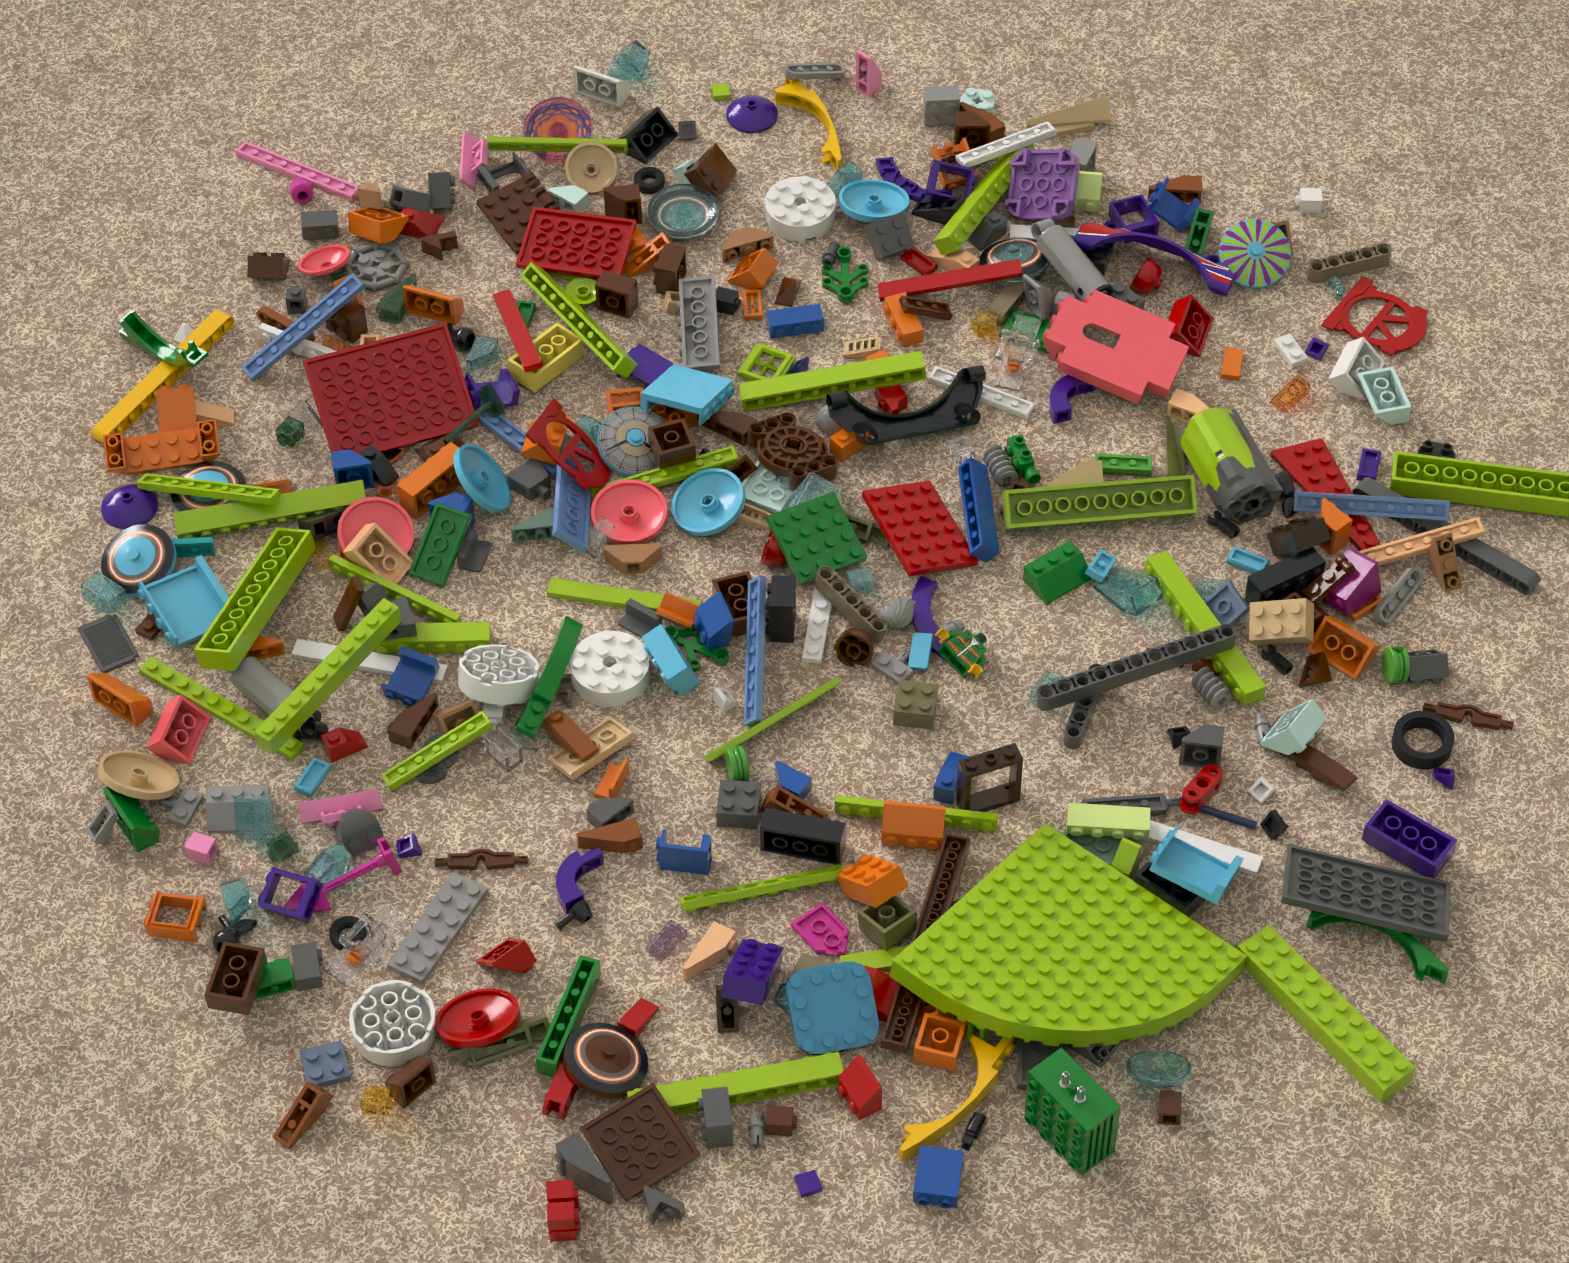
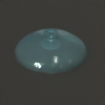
[1126,1050,1192,1089]

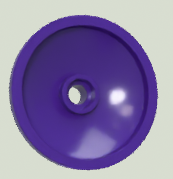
[726,95,778,133]
[101,484,158,529]

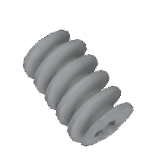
[983,445,1018,486]
[1191,667,1232,710]

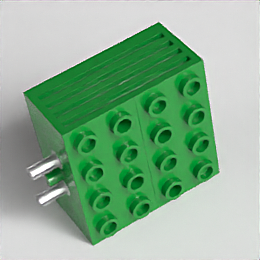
[1024,1048,1121,1176]

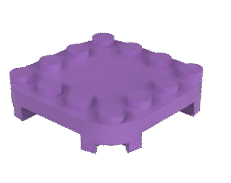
[1005,147,1080,220]

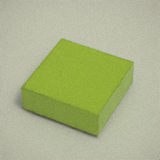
[712,83,730,100]

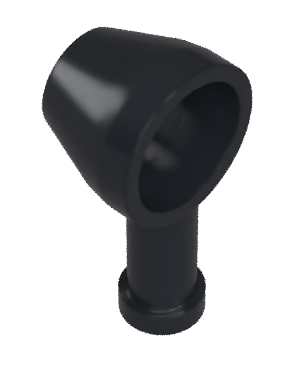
[554,900,593,931]

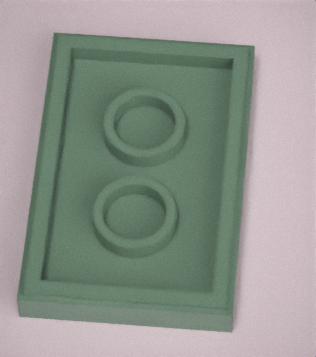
[1063,830,1130,866]

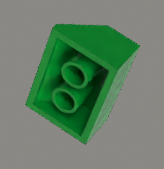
[1023,541,1092,605]
[103,787,160,853]

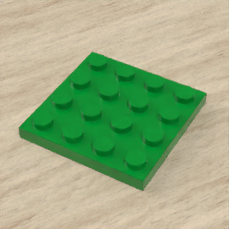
[766,492,868,585]

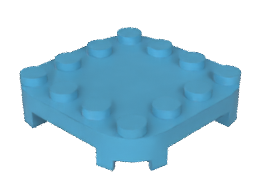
[785,962,879,1055]

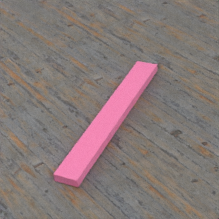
[235,141,358,202]

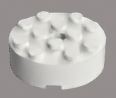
[765,176,836,241]
[570,630,650,707]
[458,645,539,707]
[349,980,437,1067]

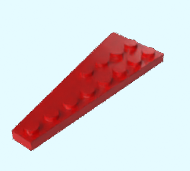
[1270,438,1381,551]

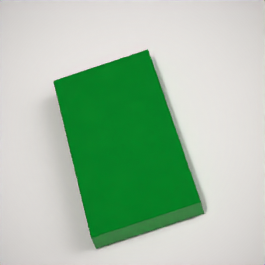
[408,502,472,587]

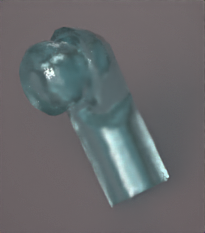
[1328,276,1346,300]

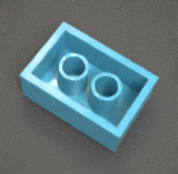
[642,624,700,696]

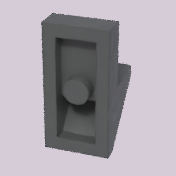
[643,1185,685,1225]

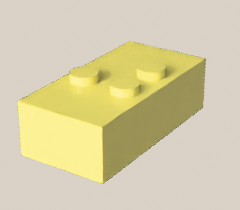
[507,322,584,393]

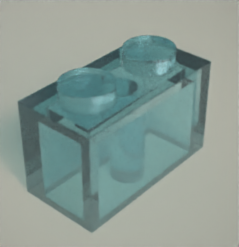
[81,571,127,615]

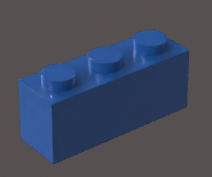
[766,304,824,339]

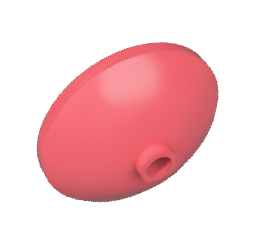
[298,245,351,277]

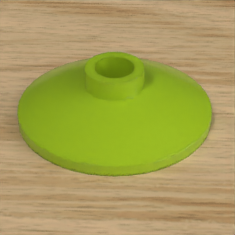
[565,278,596,305]

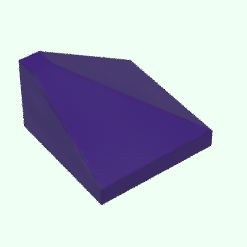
[1304,337,1329,361]
[1433,767,1455,789]
[396,833,422,858]

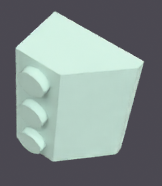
[1357,367,1411,425]
[1260,699,1327,755]

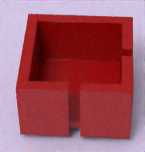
[546,1180,581,1242]

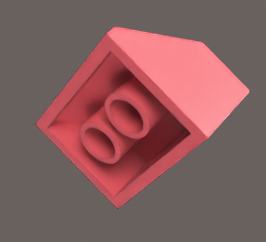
[146,695,211,764]

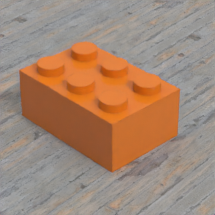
[836,855,908,908]

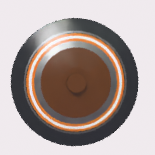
[563,1023,648,1098]

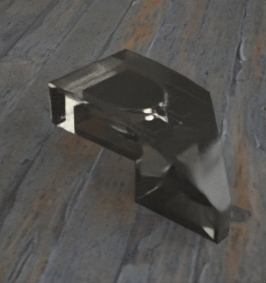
[555,674,573,707]

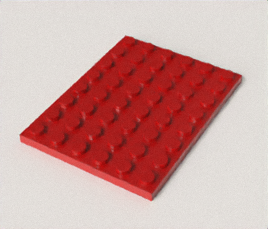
[302,323,479,454]

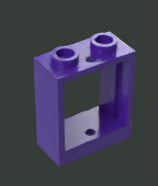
[924,159,977,201]
[1108,194,1159,244]
[258,867,323,924]

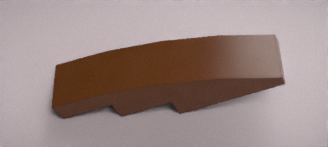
[1279,744,1357,791]

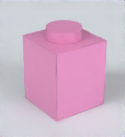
[184,832,218,865]

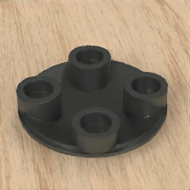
[1418,440,1455,459]

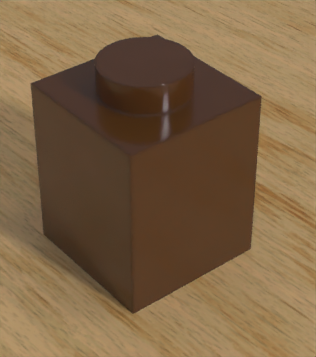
[1158,1090,1182,1125]
[766,1105,798,1137]

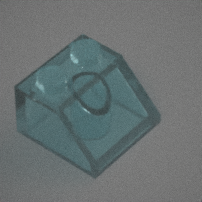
[607,40,650,82]
[234,795,278,840]

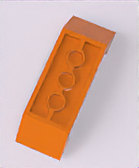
[103,419,220,475]

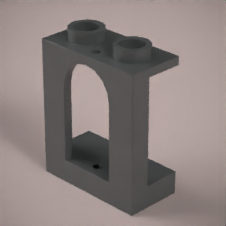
[477,152,531,194]

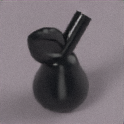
[447,323,476,351]
[1275,472,1296,518]
[212,915,257,953]

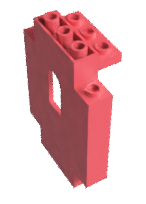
[1042,289,1189,404]

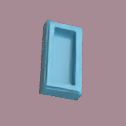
[1226,546,1269,574]
[908,633,934,671]
[294,757,332,797]

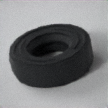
[633,167,665,194]
[329,916,367,952]

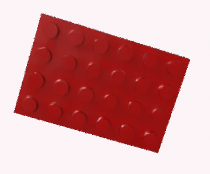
[516,207,637,279]
[861,480,978,577]

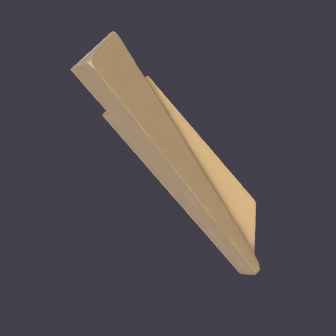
[1026,96,1112,139]

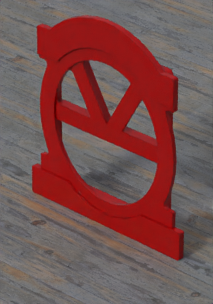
[1322,276,1428,356]
[525,398,611,490]

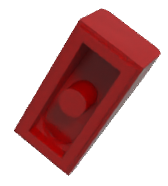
[618,998,659,1038]

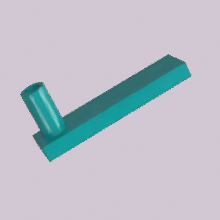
[172,537,216,558]

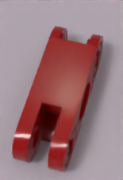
[1179,764,1223,815]
[542,1058,578,1120]

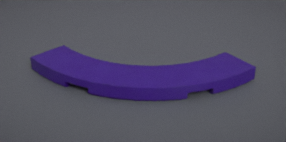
[876,157,953,202]
[911,576,946,661]

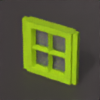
[737,343,796,381]

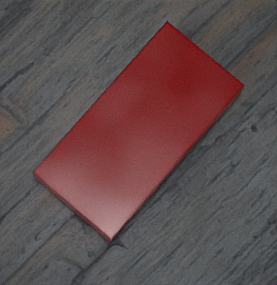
[901,246,938,276]

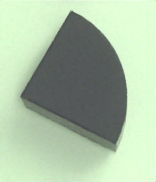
[418,766,447,784]

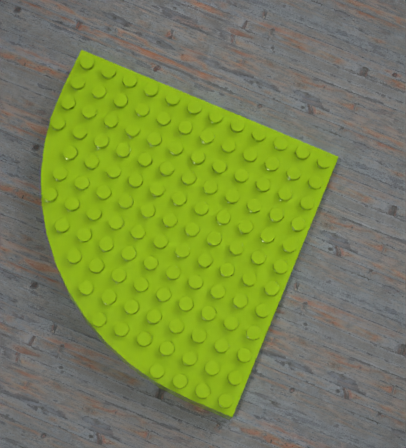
[890,823,1247,1047]

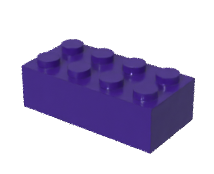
[1362,799,1457,878]
[721,939,784,1005]

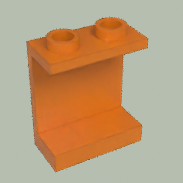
[156,384,197,433]

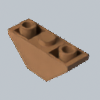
[722,227,773,262]
[1428,532,1462,593]
[604,543,662,574]

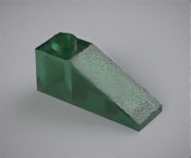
[376,274,417,324]

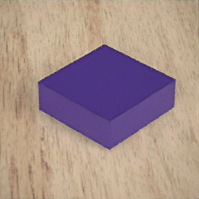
[794,1169,822,1198]

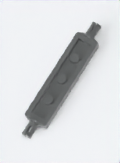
[1081,793,1180,816]

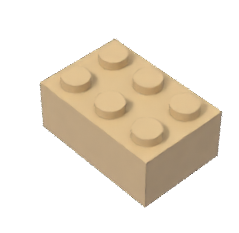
[1249,598,1314,646]

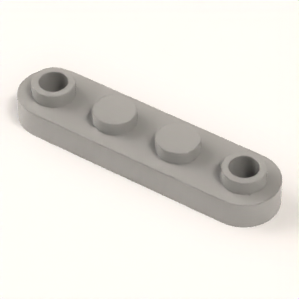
[783,63,845,80]
[1374,567,1423,624]

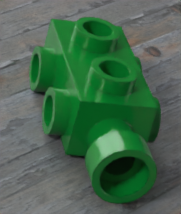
[1004,434,1041,485]

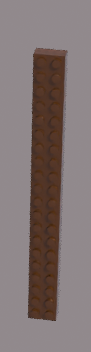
[881,833,970,1054]

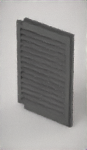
[77,614,139,673]

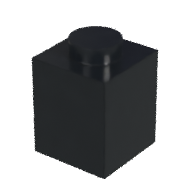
[716,286,741,316]

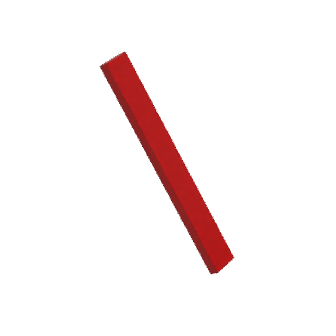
[878,259,1023,301]
[493,289,543,372]

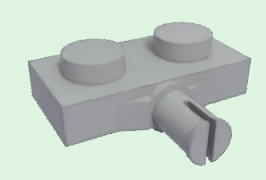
[870,650,914,685]
[162,787,204,829]

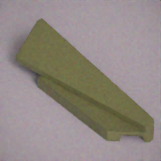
[1165,415,1185,477]
[807,500,890,547]
[448,1013,549,1067]

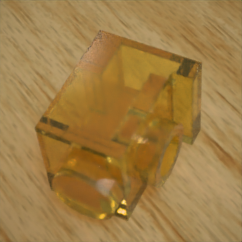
[970,311,998,340]
[360,1085,395,1115]

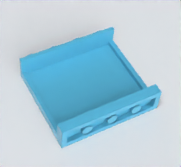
[640,364,735,425]
[137,555,229,650]
[1149,825,1244,905]

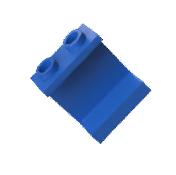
[1147,177,1201,233]
[381,646,440,707]
[656,829,712,875]
[913,1146,964,1209]

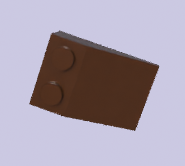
[684,143,737,199]

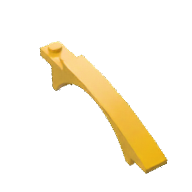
[774,76,841,173]
[899,1035,1015,1162]

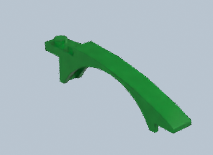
[118,310,209,367]
[514,616,583,740]
[1307,911,1449,984]

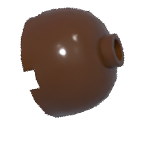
[834,628,875,668]

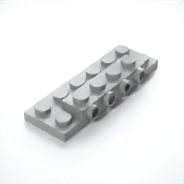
[676,275,720,371]

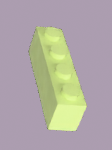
[1066,803,1150,840]

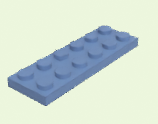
[552,458,591,553]

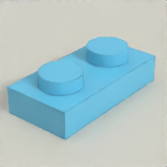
[1085,549,1117,583]

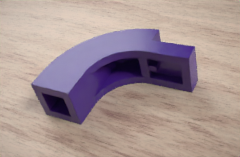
[1049,375,1096,424]
[556,847,604,914]

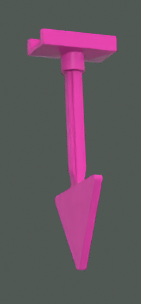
[283,837,402,911]

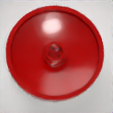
[435,988,521,1048]

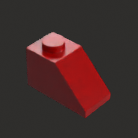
[321,727,368,763]

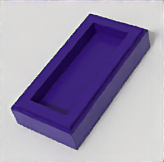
[1356,448,1381,481]

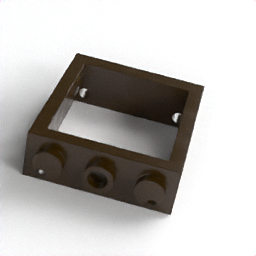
[956,743,1023,812]

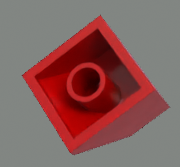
[836,1055,882,1120]

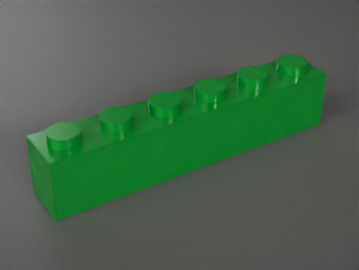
[536,955,601,1077]

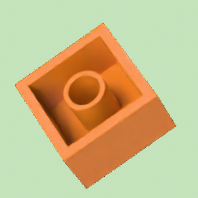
[913,1013,966,1072]

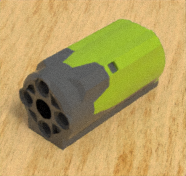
[1181,407,1283,524]

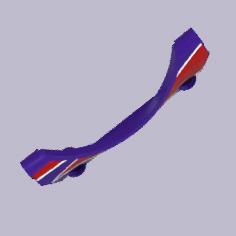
[1074,221,1234,298]

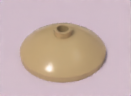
[565,142,618,194]

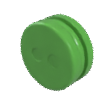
[1381,646,1410,684]
[724,746,750,781]

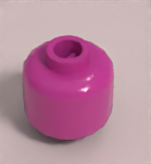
[290,178,313,204]

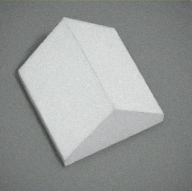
[713,687,738,713]

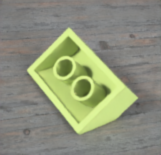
[1073,171,1102,213]

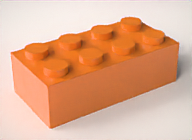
[397,442,461,521]

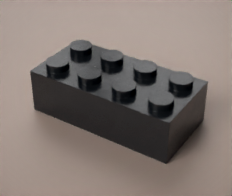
[1244,547,1326,607]
[760,808,846,865]

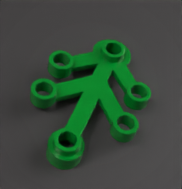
[822,247,869,302]
[665,626,729,672]

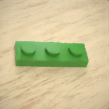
[1095,453,1152,475]

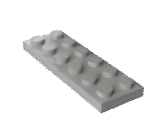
[387,872,488,985]

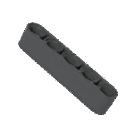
[1064,664,1101,749]

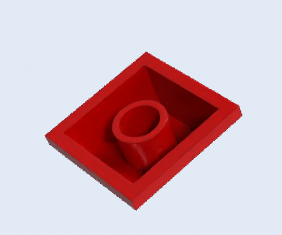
[399,207,445,239]
[476,938,537,973]

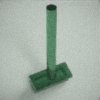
[443,383,506,445]

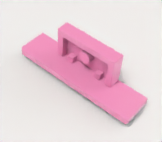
[460,131,489,189]
[298,789,382,826]

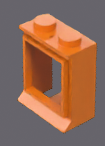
[930,138,978,190]
[144,890,207,942]

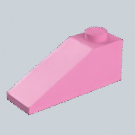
[856,50,882,97]

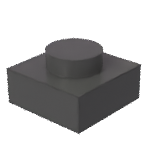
[678,120,697,139]

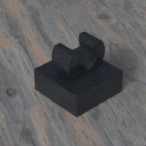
[1260,810,1289,839]

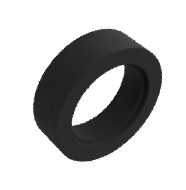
[1391,711,1455,770]

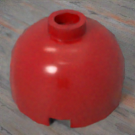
[1129,257,1163,294]
[761,530,786,567]

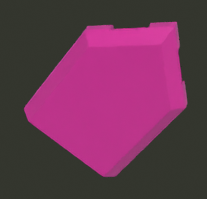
[790,902,849,955]

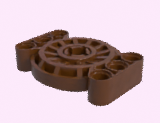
[747,412,838,491]

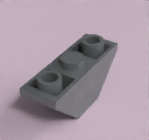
[389,184,433,212]

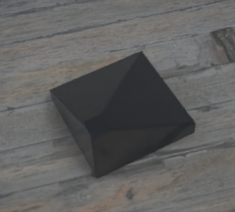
[1167,726,1191,749]

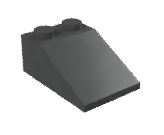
[554,1132,614,1205]

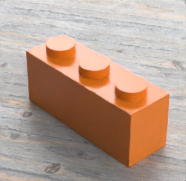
[882,292,924,347]

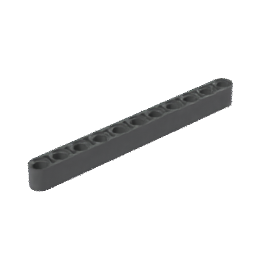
[1353,477,1541,595]
[1037,624,1237,711]

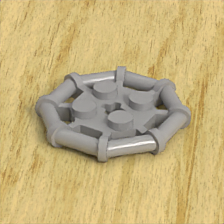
[342,241,409,291]

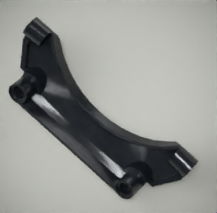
[826,365,986,445]

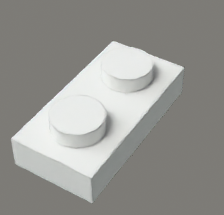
[1273,334,1308,368]

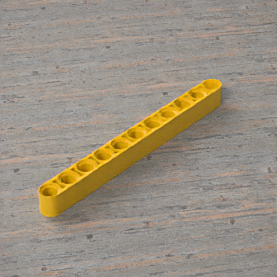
[91,309,234,444]

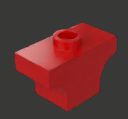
[875,384,908,414]

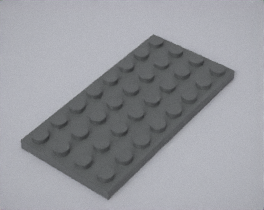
[1281,844,1451,942]

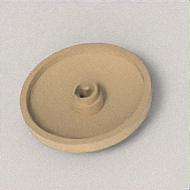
[97,750,180,800]

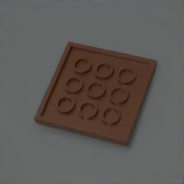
[579,1083,701,1202]

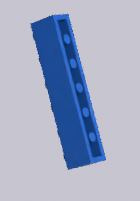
[958,457,1000,562]

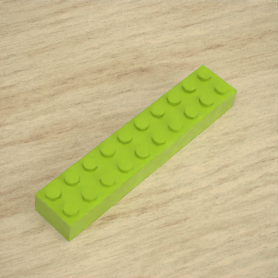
[1389,451,1569,517]
[1002,475,1198,530]
[194,527,316,671]
[1237,924,1416,1103]

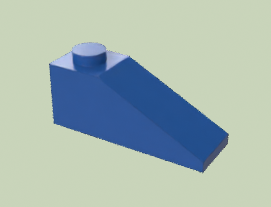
[933,751,970,805]

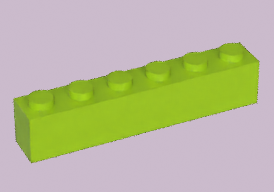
[373,622,491,654]

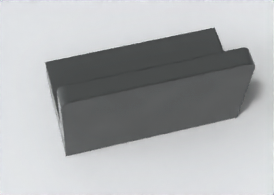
[457,528,492,573]
[618,598,663,638]

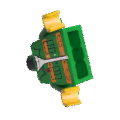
[934,628,987,679]

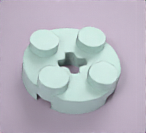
[960,88,995,113]

